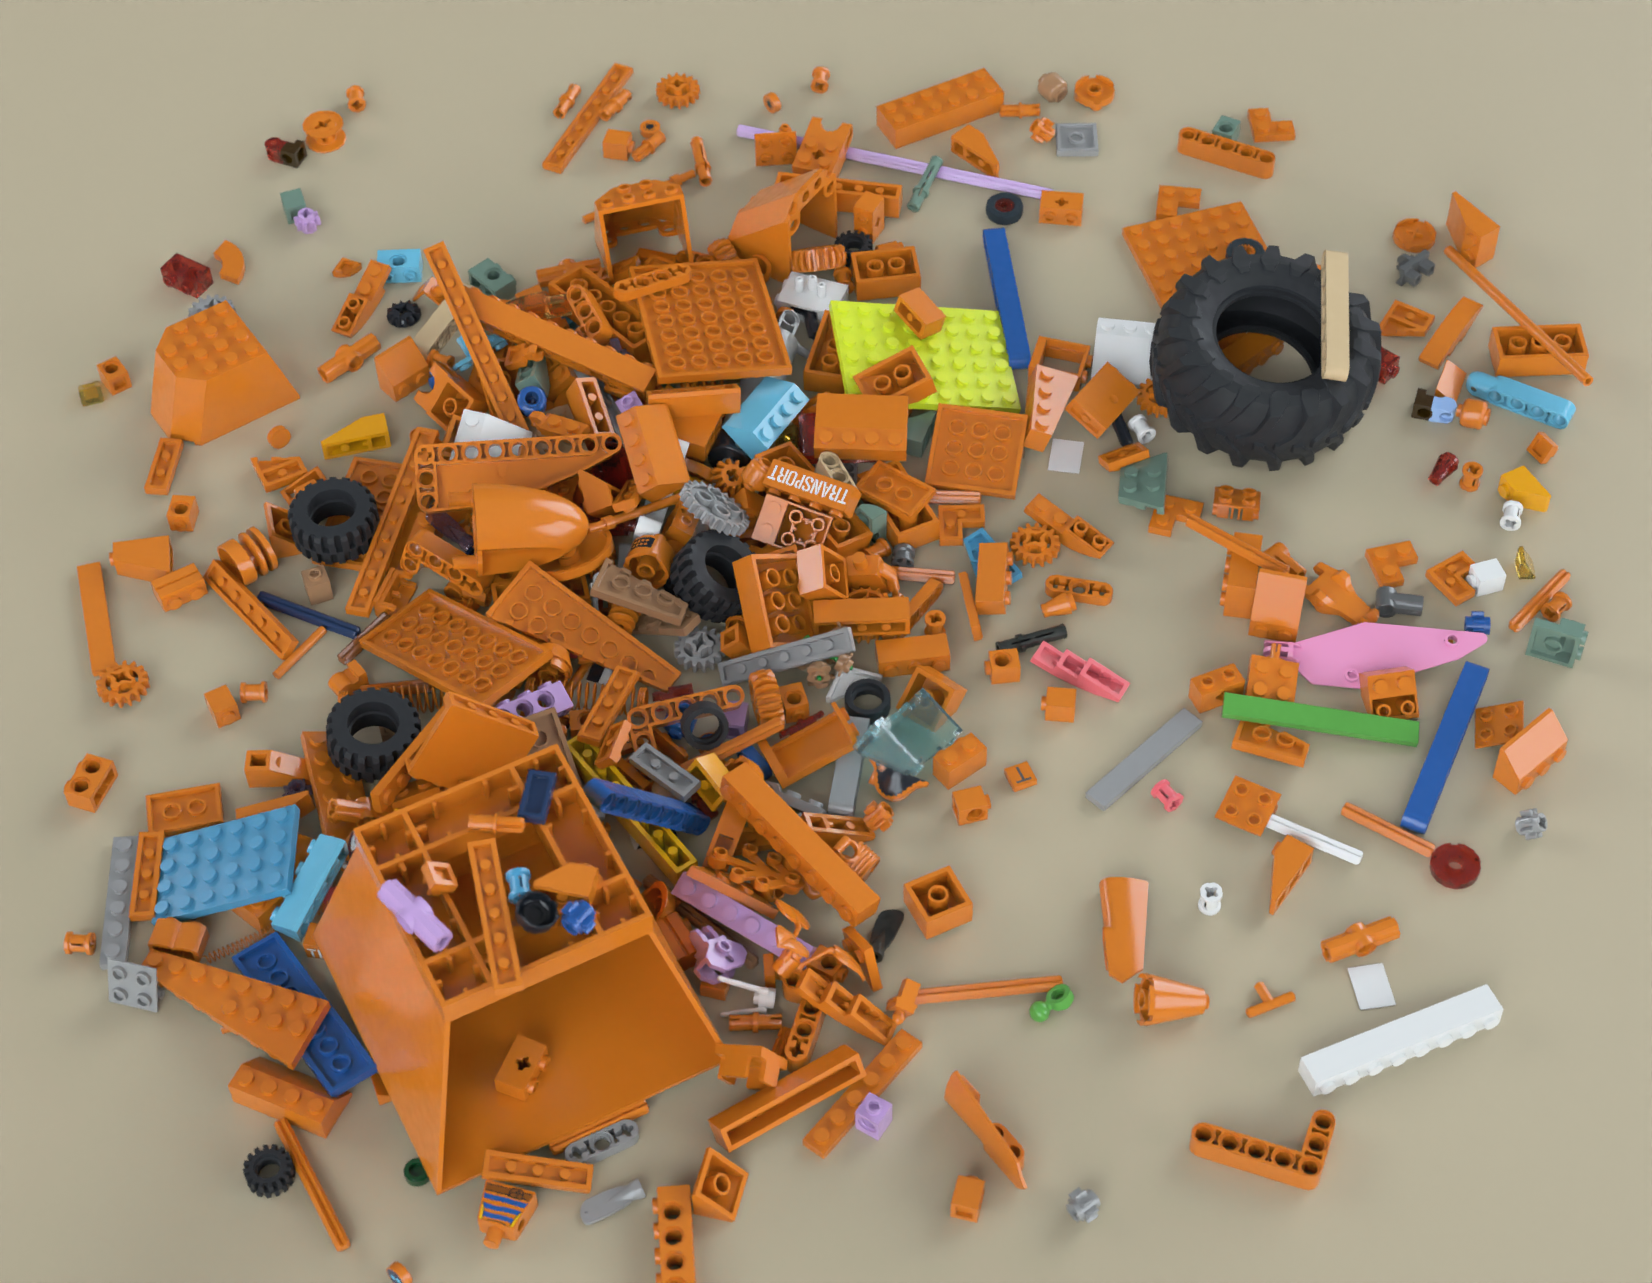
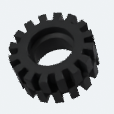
[834,230,873,268]
[243,1144,296,1198]

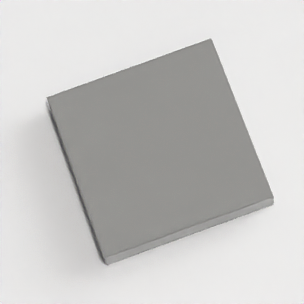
[1055,123,1099,157]

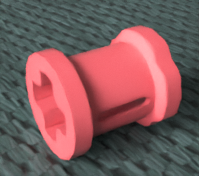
[1151,779,1184,812]

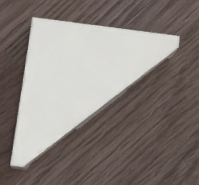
[826,667,883,703]

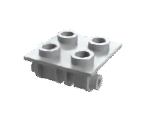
[107,957,165,1012]

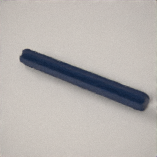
[256,591,361,639]

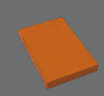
[856,460,936,523]
[145,782,225,837]

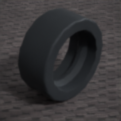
[845,678,891,725]
[680,701,729,750]

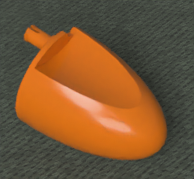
[448,483,589,576]

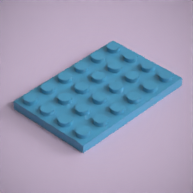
[151,804,300,926]

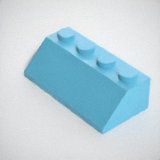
[722,376,810,460]
[270,834,349,942]

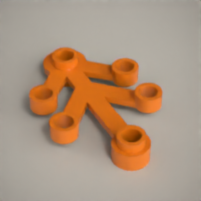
[707,843,804,895]

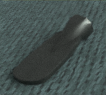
[870,909,904,963]

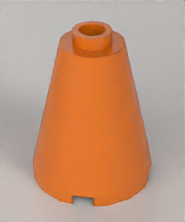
[1133,973,1209,1026]

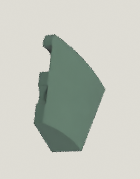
[855,504,887,543]

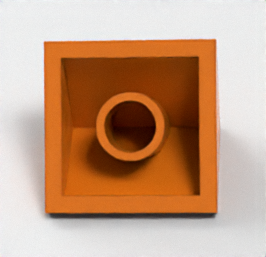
[263,502,302,559]
[692,1147,749,1222]

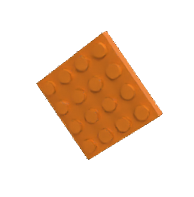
[925,403,1028,500]

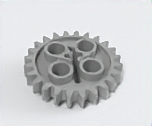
[679,480,750,537]

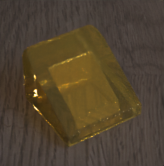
[78,381,104,406]
[1515,546,1536,579]

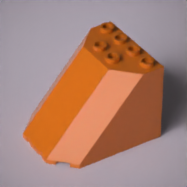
[727,168,838,283]
[595,179,694,280]

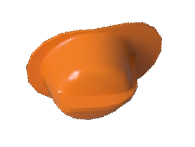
[641,881,681,921]

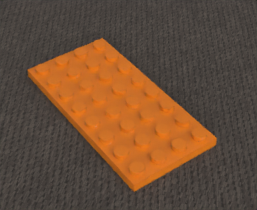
[359,588,553,706]

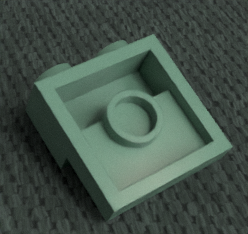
[1525,618,1589,668]

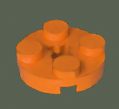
[1074,75,1115,111]

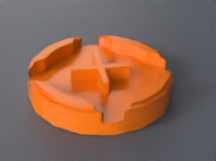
[1393,218,1436,253]

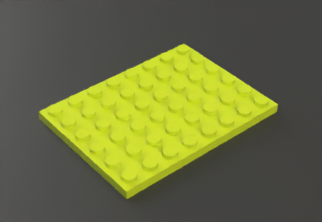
[829,300,1021,414]

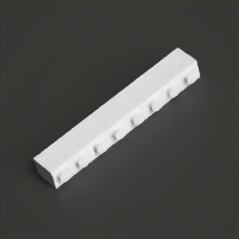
[1298,984,1503,1097]

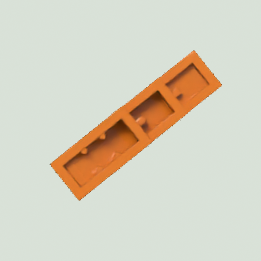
[1418,296,1483,370]
[793,968,897,1046]

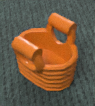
[832,835,880,882]

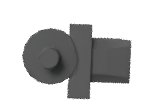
[1396,249,1436,287]

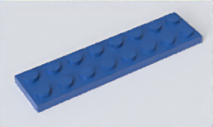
[231,931,378,1097]

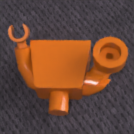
[846,552,904,597]

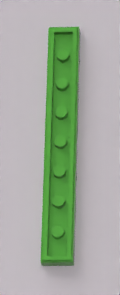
[1222,692,1420,747]

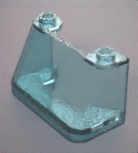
[853,688,963,776]

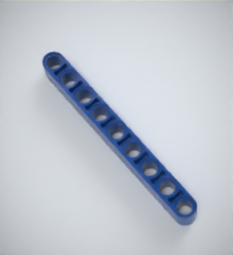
[983,227,1031,370]
[1400,661,1490,835]
[583,778,711,835]

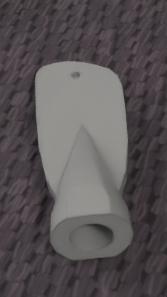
[580,1178,646,1225]

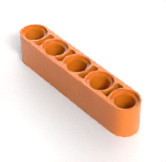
[1177,127,1276,179]

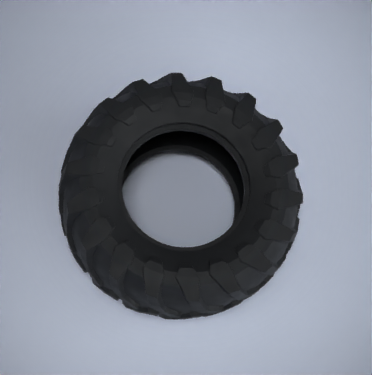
[1149,245,1381,471]

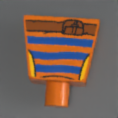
[477,1179,538,1249]

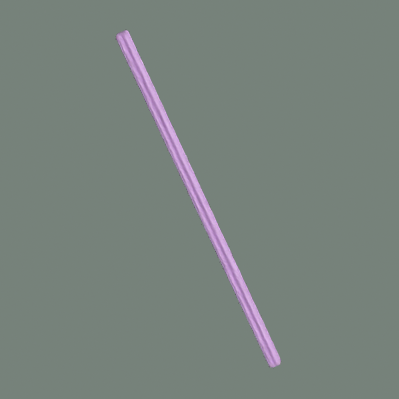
[737,124,1054,199]

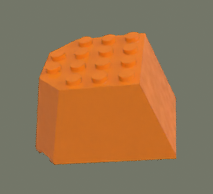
[151,300,300,446]

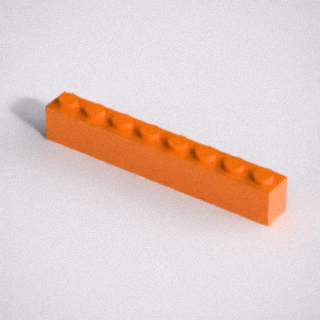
[719,762,881,928]

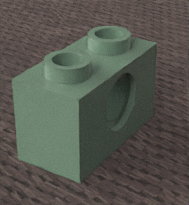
[468,258,517,300]

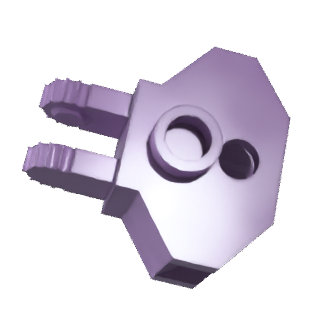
[689,925,747,985]

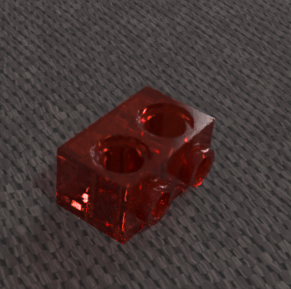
[160,253,214,299]

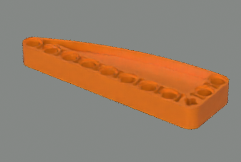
[414,432,622,514]

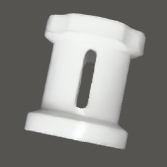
[1128,414,1156,444]
[1500,500,1523,531]
[1198,882,1223,916]

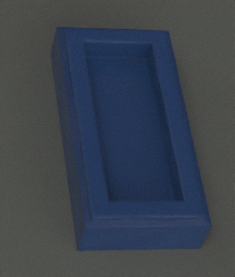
[517,769,557,825]

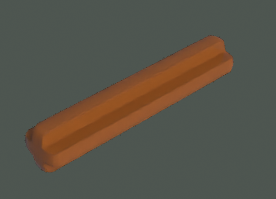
[337,612,391,665]

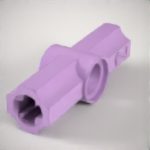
[377,878,453,952]

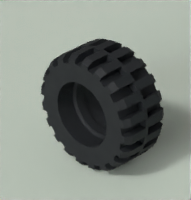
[288,477,380,565]
[670,530,755,623]
[326,687,421,783]

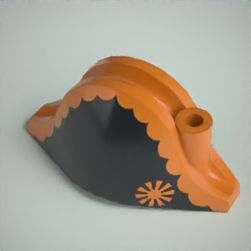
[868,756,929,802]

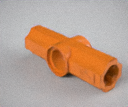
[536,258,602,288]
[317,333,381,384]
[327,797,394,827]
[1320,916,1401,963]

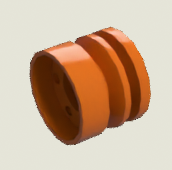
[217,526,278,586]

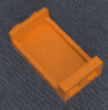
[757,701,860,789]

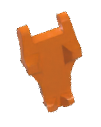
[1304,562,1379,626]

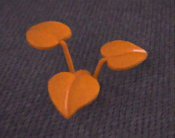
[771,899,866,982]

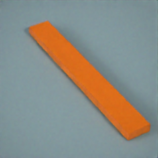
[542,63,633,174]

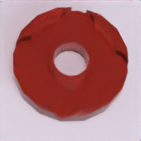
[1429,843,1481,889]

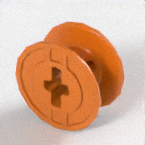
[303,110,346,153]

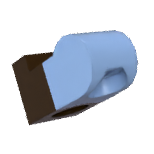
[1411,388,1457,424]

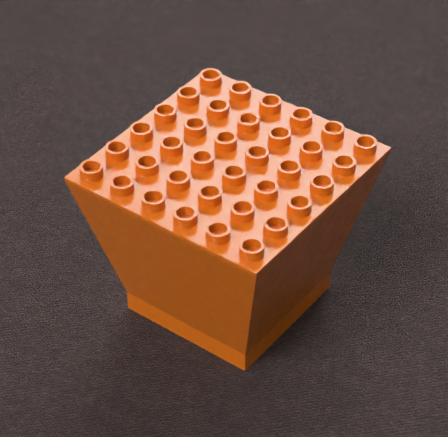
[313,744,723,1195]

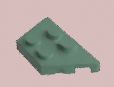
[1118,453,1168,515]

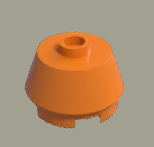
[529,642,573,686]

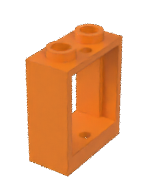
[1028,336,1093,392]
[660,500,699,546]

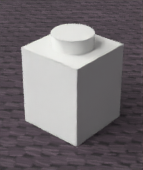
[1466,558,1507,597]

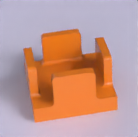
[715,1043,788,1090]

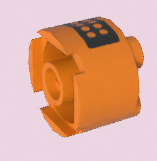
[623,534,676,589]

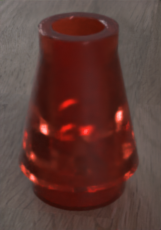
[1428,452,1459,486]

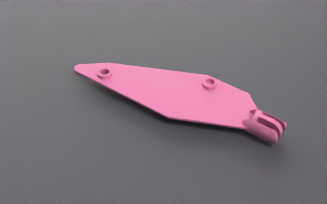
[1263,622,1487,689]

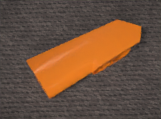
[1099,877,1148,984]
[944,1070,1028,1190]

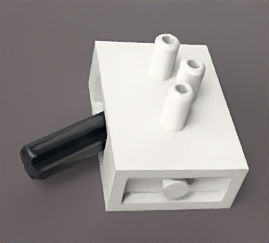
[774,271,849,341]

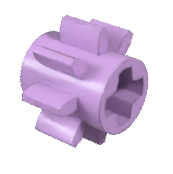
[294,208,321,234]

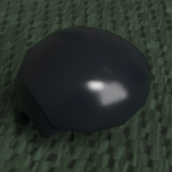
[515,891,559,934]

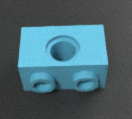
[377,249,423,283]

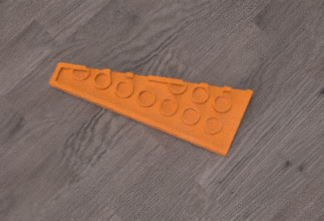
[486,560,681,693]
[141,949,331,1070]

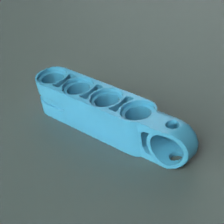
[1466,371,1576,429]

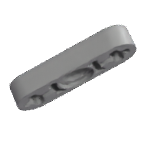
[565,1119,639,1164]

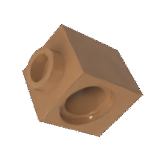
[301,565,334,606]

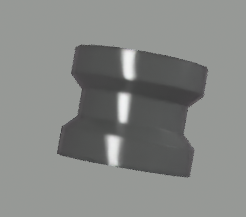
[891,543,916,567]

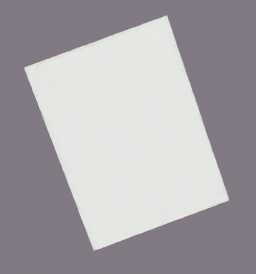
[1048,439,1084,474]
[1347,963,1396,1010]

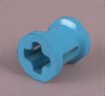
[505,867,533,905]

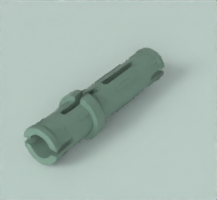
[907,156,943,212]

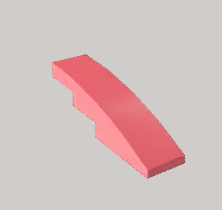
[1030,640,1131,702]

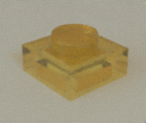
[775,424,800,448]

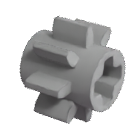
[1515,808,1547,840]
[1066,1187,1101,1223]

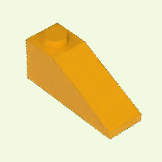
[321,413,391,460]

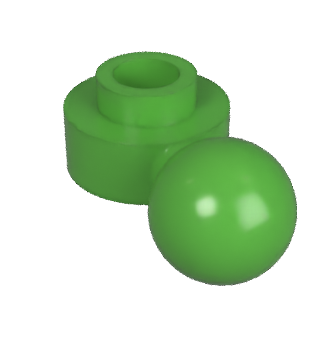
[1029,984,1074,1022]

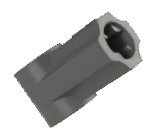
[1375,586,1424,618]

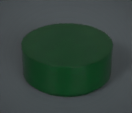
[404,1158,429,1187]

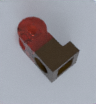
[264,137,307,168]

